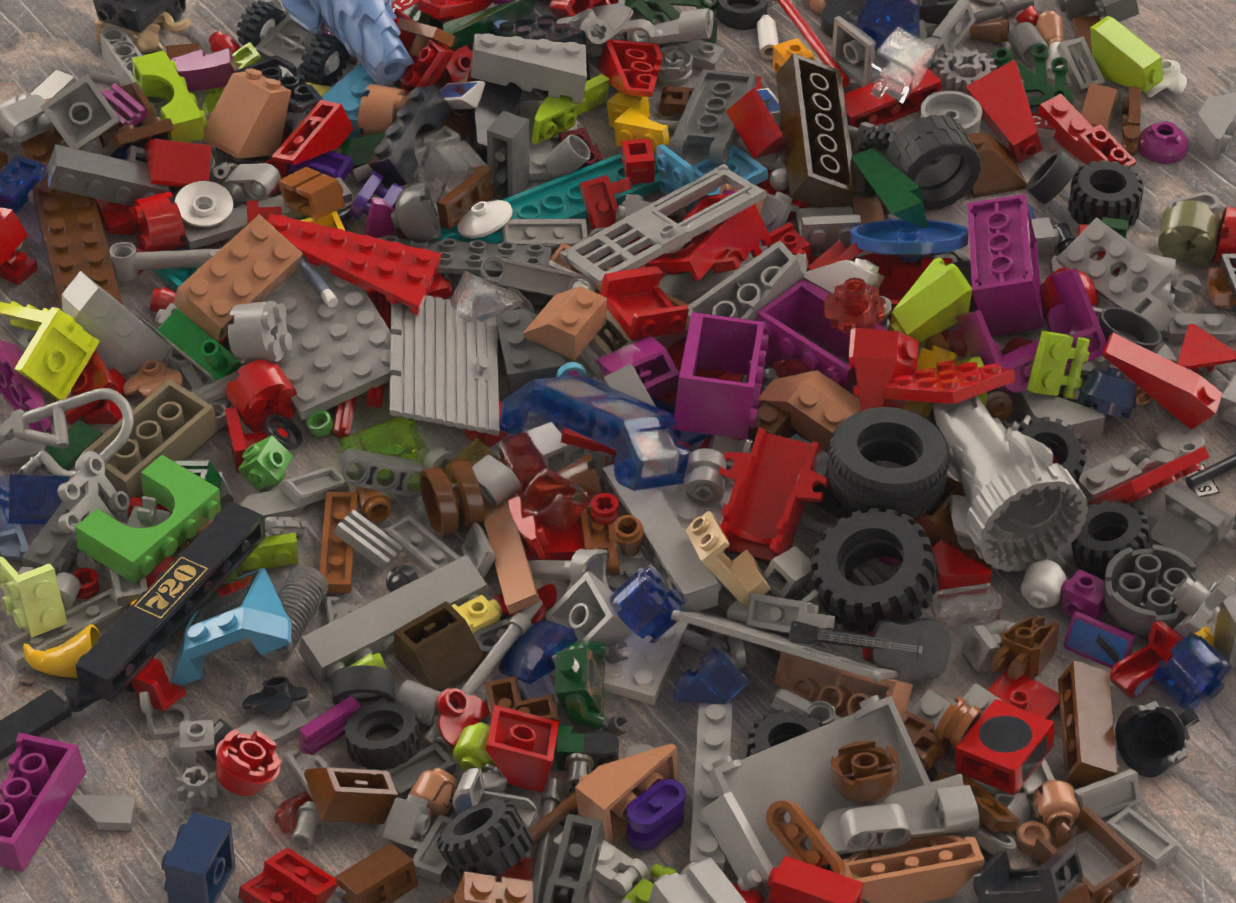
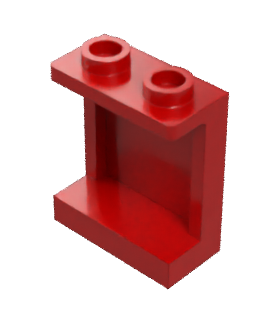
[600,265,689,341]

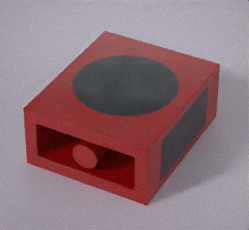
[955,699,1054,795]

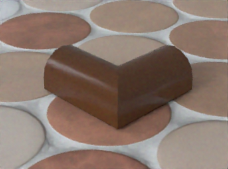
[484,676,561,725]

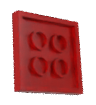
[883,361,1015,404]
[1087,446,1210,506]

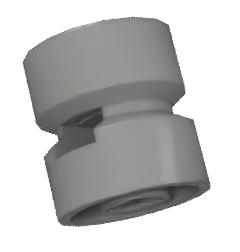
[683,448,727,508]

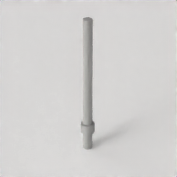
[422,599,543,746]

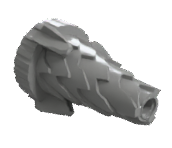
[933,396,1088,572]

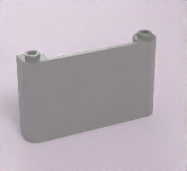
[708,695,930,887]

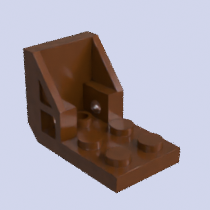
[96,82,174,158]

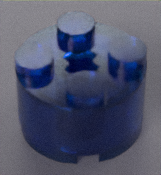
[610,565,686,643]
[1153,634,1232,710]

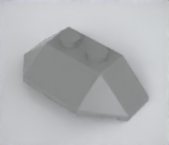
[62,271,173,373]

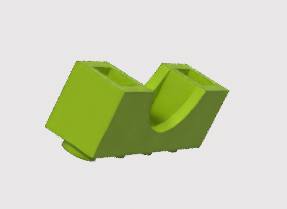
[132,50,207,143]

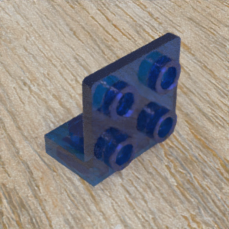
[0,155,47,215]

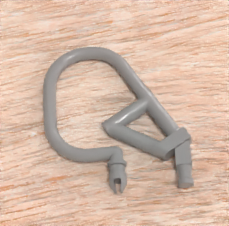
[0,388,134,482]

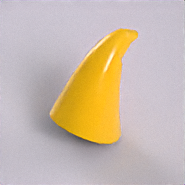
[23,624,101,678]

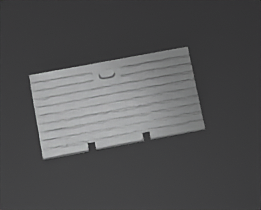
[390,295,500,436]

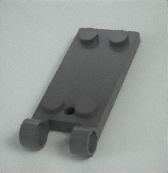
[668,69,757,165]

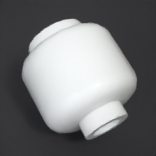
[1021,560,1067,608]

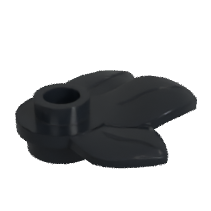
[242,676,308,716]

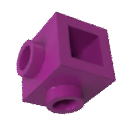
[1060,569,1113,620]

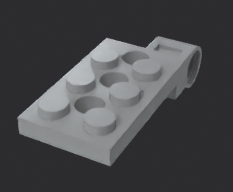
[1056,217,1175,332]

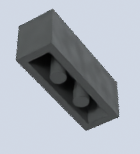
[487,111,529,200]

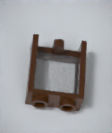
[1031,805,1144,903]

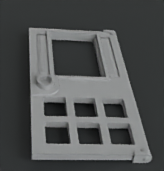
[559,164,767,286]

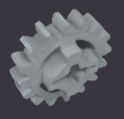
[936,47,997,95]

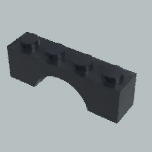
[368,85,453,189]

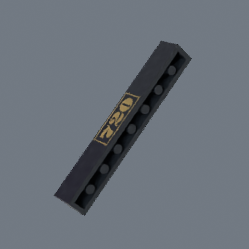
[75,502,266,703]

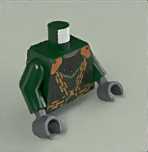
[555,641,628,737]

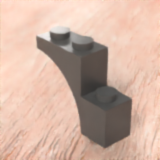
[1055,0,1139,22]

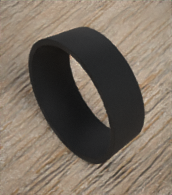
[1098,307,1162,352]

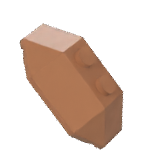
[759,370,861,452]
[843,834,984,903]

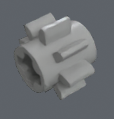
[176,766,218,808]

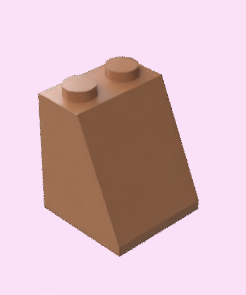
[201,69,291,159]

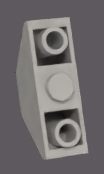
[1195,92,1236,161]
[1016,389,1106,444]

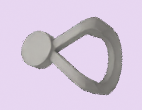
[140,691,192,740]

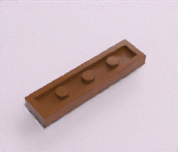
[319,492,358,593]

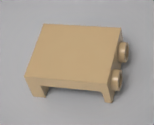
[685,511,771,608]

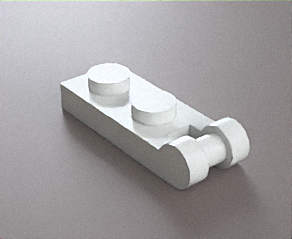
[553,832,648,896]

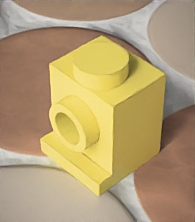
[452,595,502,634]

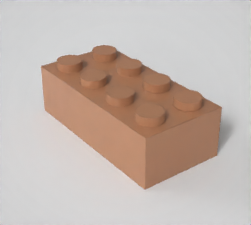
[173,214,303,342]

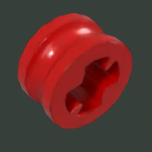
[590,493,619,524]
[71,567,100,599]

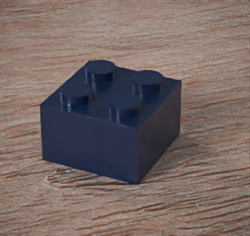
[161,812,236,903]

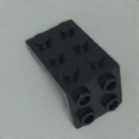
[489,14,590,96]

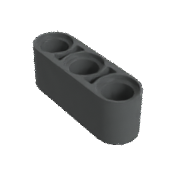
[338,449,425,497]

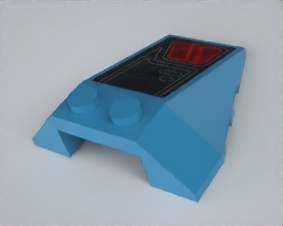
[171,568,292,686]

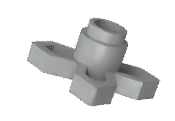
[1170,574,1236,638]

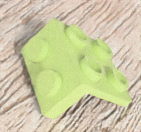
[0,556,68,638]

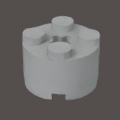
[228,301,292,365]

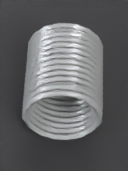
[1008,22,1048,66]
[545,135,590,178]
[394,680,441,727]

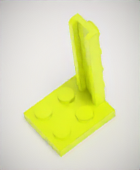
[0,301,100,401]

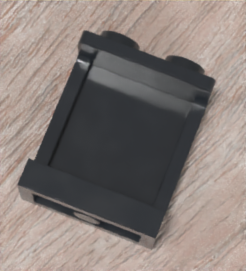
[93,0,176,33]
[973,844,1084,903]

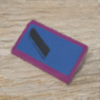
[1064,611,1135,669]

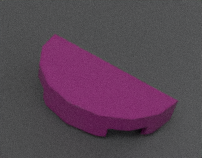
[364,197,395,238]

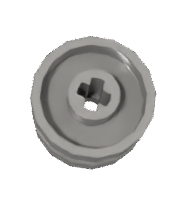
[920,91,982,158]

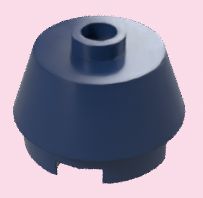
[1077,367,1136,419]

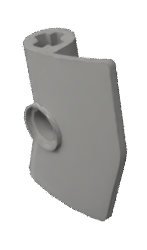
[556,3,633,45]

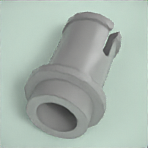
[291,802,322,848]

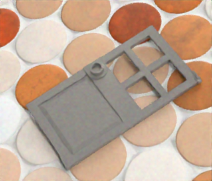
[671,610,901,682]

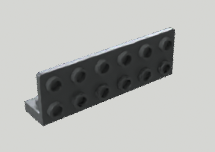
[377,235,551,305]

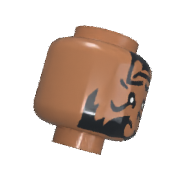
[1032,780,1080,831]

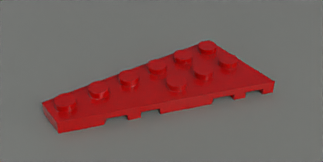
[267,214,441,316]

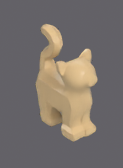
[94,12,190,53]

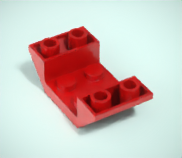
[394,8,455,94]

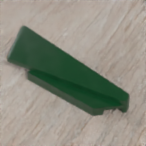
[441,0,536,50]

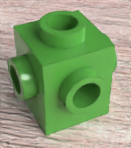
[238,435,293,491]

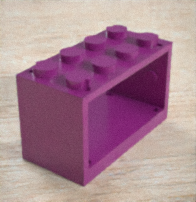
[967,194,1044,336]
[756,278,889,398]
[673,312,769,439]

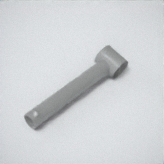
[109,242,220,282]

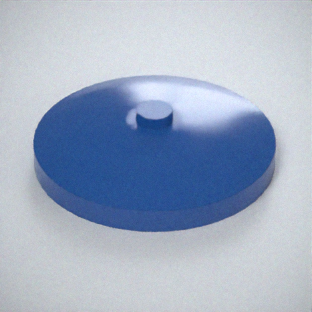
[851,219,969,261]

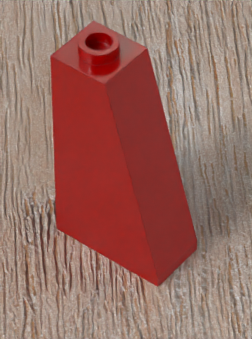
[966,60,1042,164]

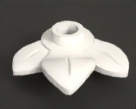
[1146,59,1187,98]

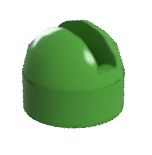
[307,411,333,438]

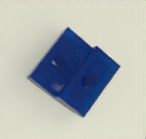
[498,619,578,684]

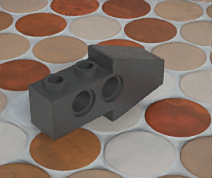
[543,814,605,903]

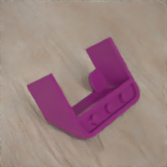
[955,268,1106,393]

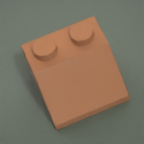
[523,286,607,360]

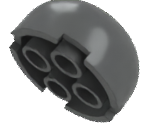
[1103,544,1203,637]

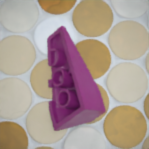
[0,340,52,448]

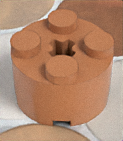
[358,84,409,137]

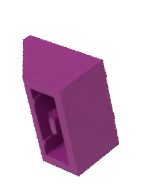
[596,336,680,399]

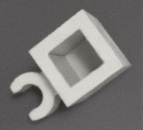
[525,422,581,473]

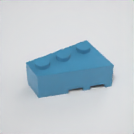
[306,65,379,140]

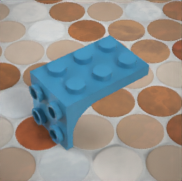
[656,144,768,212]

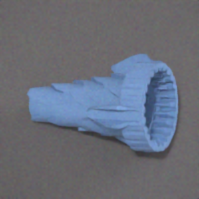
[282,0,414,87]

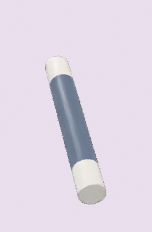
[299,255,338,308]

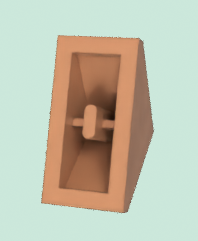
[1081,83,1121,130]

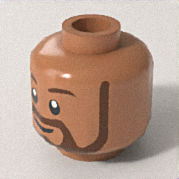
[409,768,457,819]

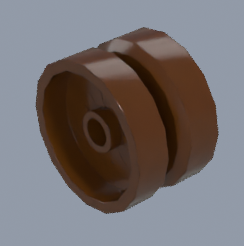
[419,459,485,537]

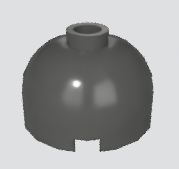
[391,182,441,242]

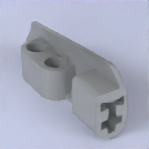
[587,8,714,57]
[819,774,979,854]

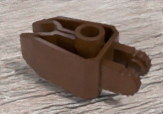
[990,616,1059,680]

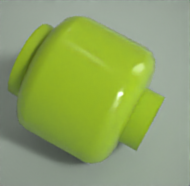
[453,723,495,772]

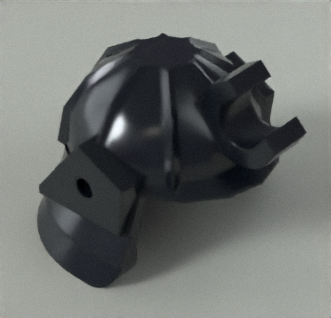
[1115,701,1200,778]

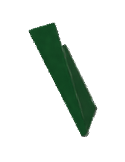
[852,148,928,229]

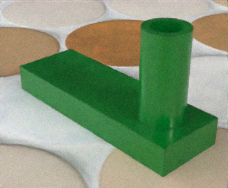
[156,309,242,381]

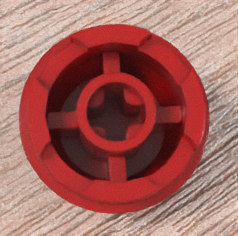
[216,729,281,796]

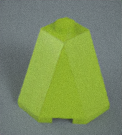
[1090,16,1163,93]
[889,258,972,342]

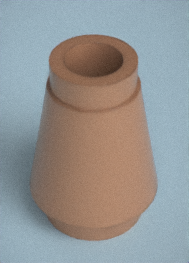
[1036,11,1064,49]

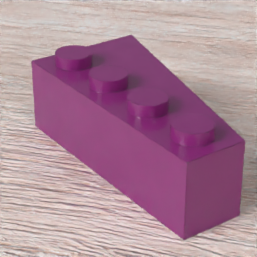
[0,733,86,872]

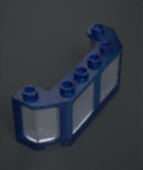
[499,375,689,491]

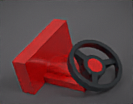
[224,407,303,473]

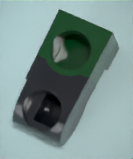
[557,725,619,772]

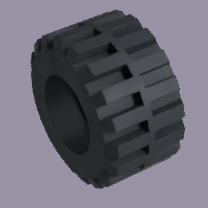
[1068,160,1144,229]
[1018,417,1087,484]
[1071,500,1153,580]
[746,709,822,757]
[437,798,533,883]

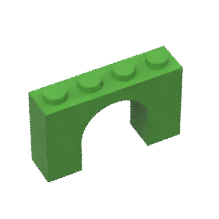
[75,455,221,584]

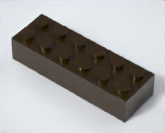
[776,53,857,208]

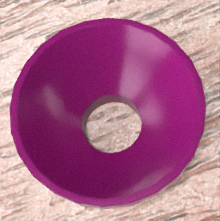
[1138,121,1189,164]

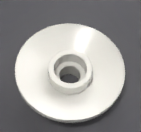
[175,181,233,227]
[458,200,513,238]

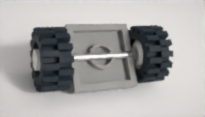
[236,0,349,86]

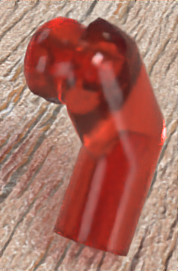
[274,790,312,833]

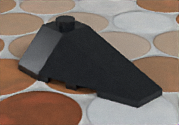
[232,55,323,113]

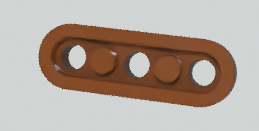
[766,800,846,876]

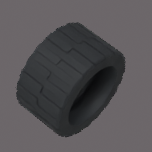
[886,115,982,210]

